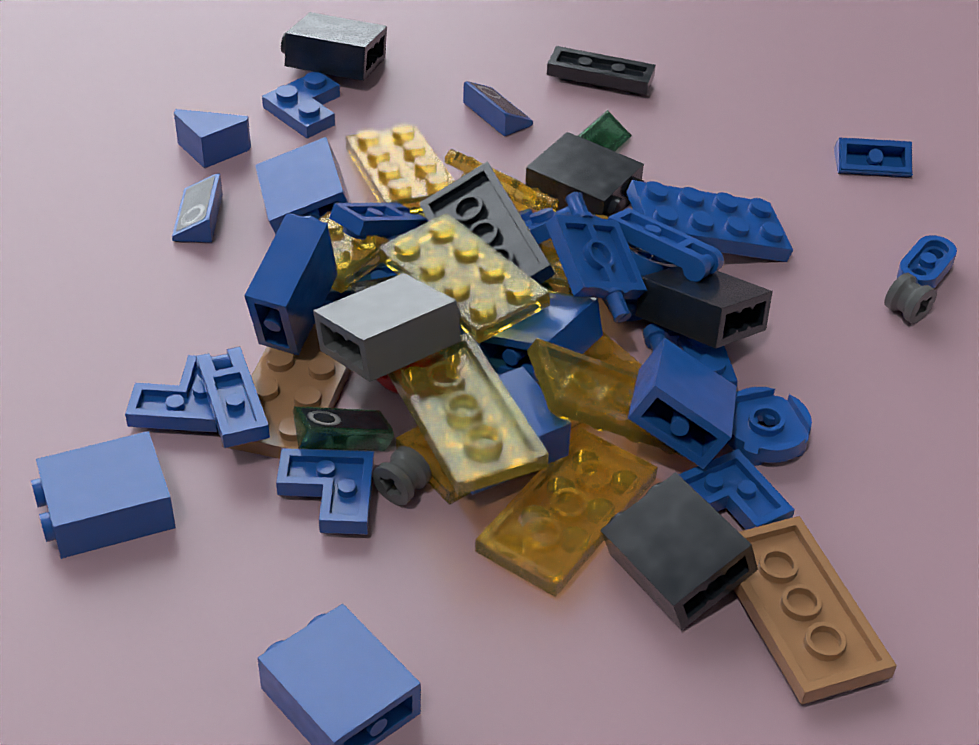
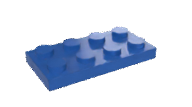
[626,180,793,262]

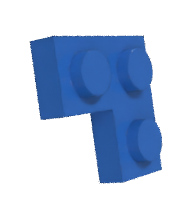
[262,72,340,139]
[125,355,218,432]
[276,448,374,534]
[664,449,795,530]

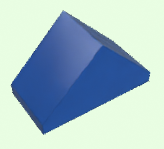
[174,109,251,169]

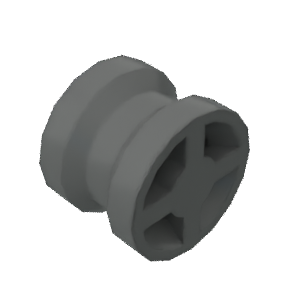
[884,272,937,324]
[372,446,432,506]

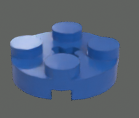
[727,387,812,466]

